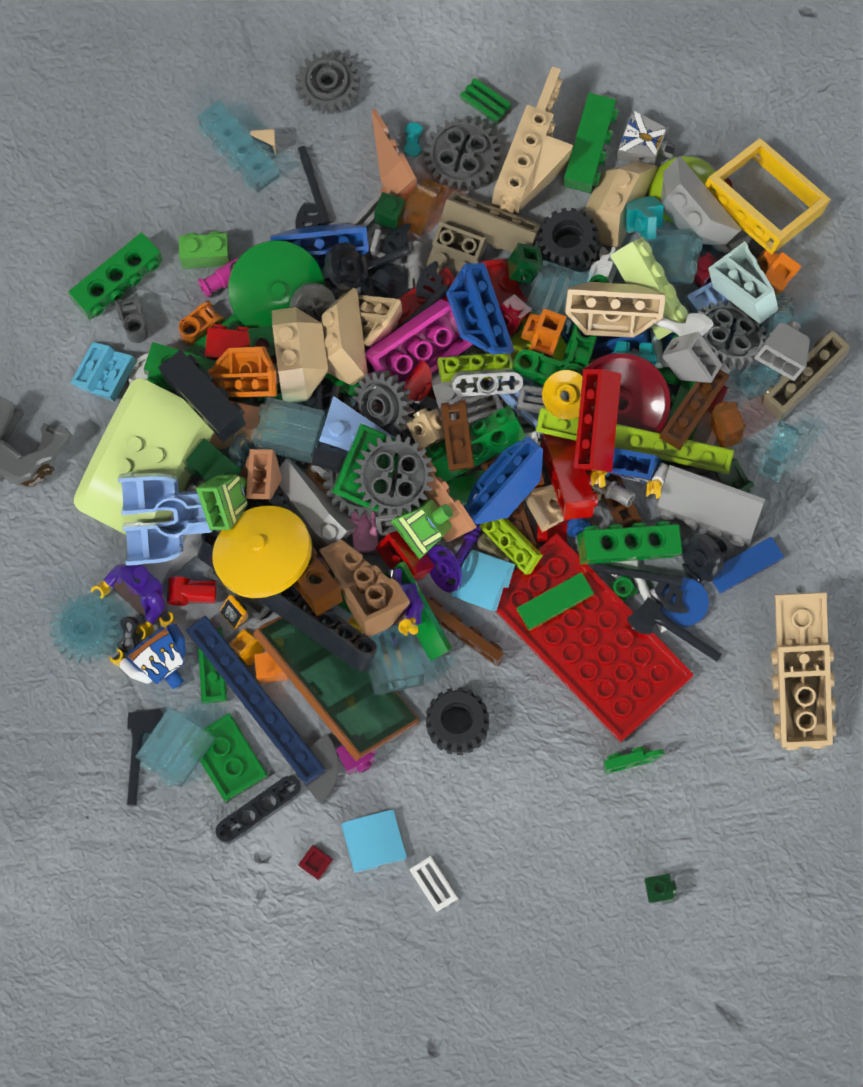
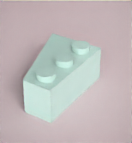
[708,241,778,323]

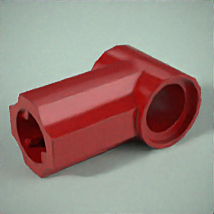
[167,577,217,606]

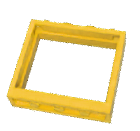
[705,138,831,255]

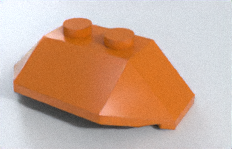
[207,347,277,397]

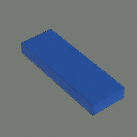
[711,537,784,595]

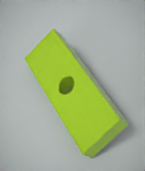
[437,353,514,382]
[480,518,543,574]

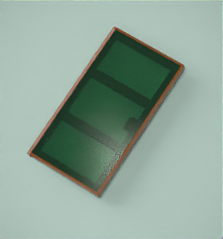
[253,609,420,761]

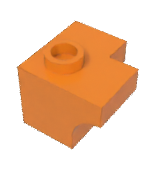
[756,249,801,296]
[521,309,567,358]
[254,639,291,684]

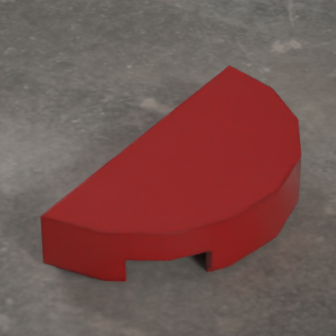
[403,360,432,402]

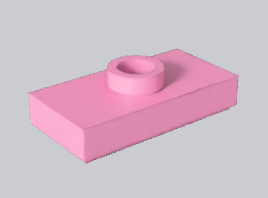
[351,512,378,554]

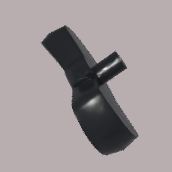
[117,616,140,653]

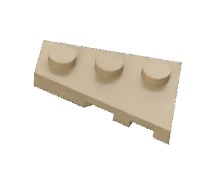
[524,485,602,532]

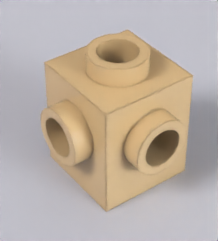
[407,408,445,449]

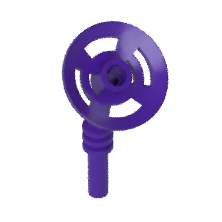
[427,522,481,592]

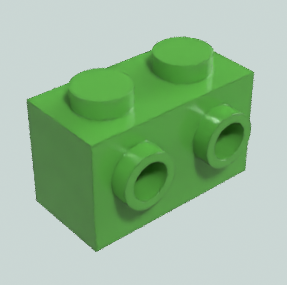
[179,231,230,269]

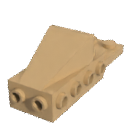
[491,66,573,216]
[771,591,836,750]

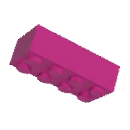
[365,299,473,383]

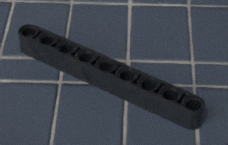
[197,530,377,671]

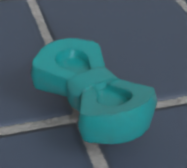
[403,122,424,157]

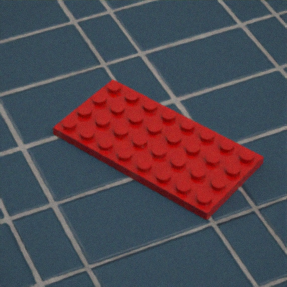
[495,533,694,743]

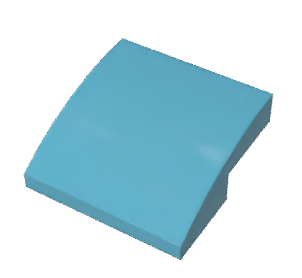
[70,342,137,402]
[451,550,515,611]
[341,810,407,873]

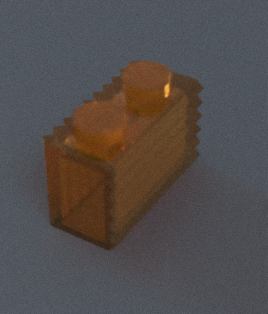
[710,401,747,448]

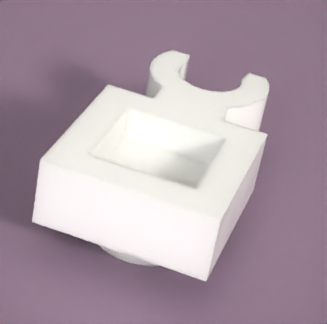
[586,247,618,283]

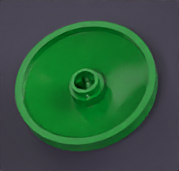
[228,240,325,328]

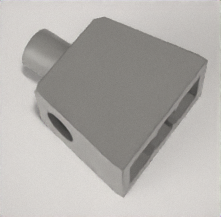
[754,321,810,381]
[660,332,722,383]

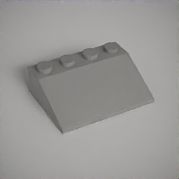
[656,465,765,547]

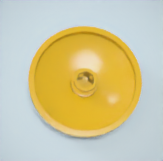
[212,506,312,598]

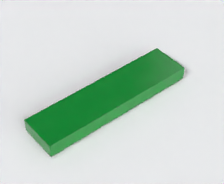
[384,562,452,662]

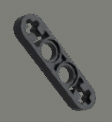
[215,776,301,844]

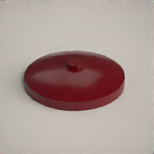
[580,352,670,433]

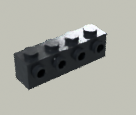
[158,349,246,443]

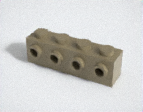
[439,191,541,252]
[763,330,850,422]

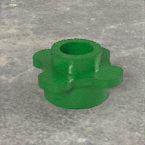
[608,576,638,603]

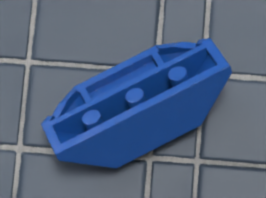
[270,224,369,272]
[446,263,514,354]
[464,436,543,524]

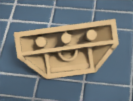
[584,161,658,249]
[565,282,666,337]
[320,288,368,385]
[338,293,403,346]
[272,307,328,404]

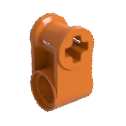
[179,301,225,345]

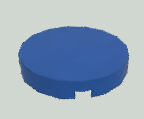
[660,578,709,628]

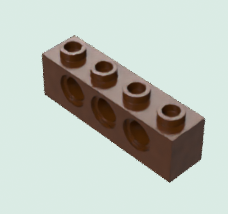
[293,545,343,616]

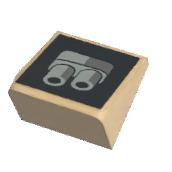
[250,129,277,154]

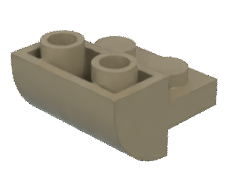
[426,222,486,278]

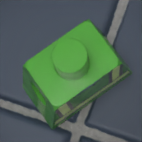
[196,474,248,530]
[391,499,453,559]

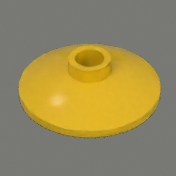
[542,370,582,420]

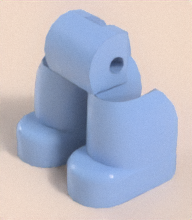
[118,472,213,565]

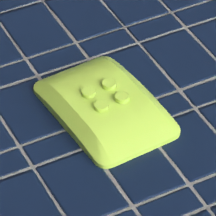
[74,378,214,535]

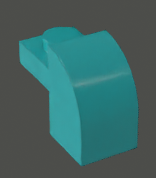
[626,196,664,240]

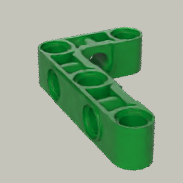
[513,274,610,385]

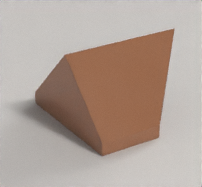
[238,449,282,500]

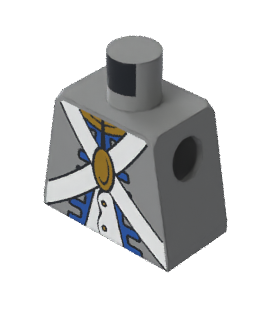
[617,111,677,165]

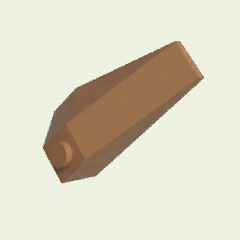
[319,540,410,638]

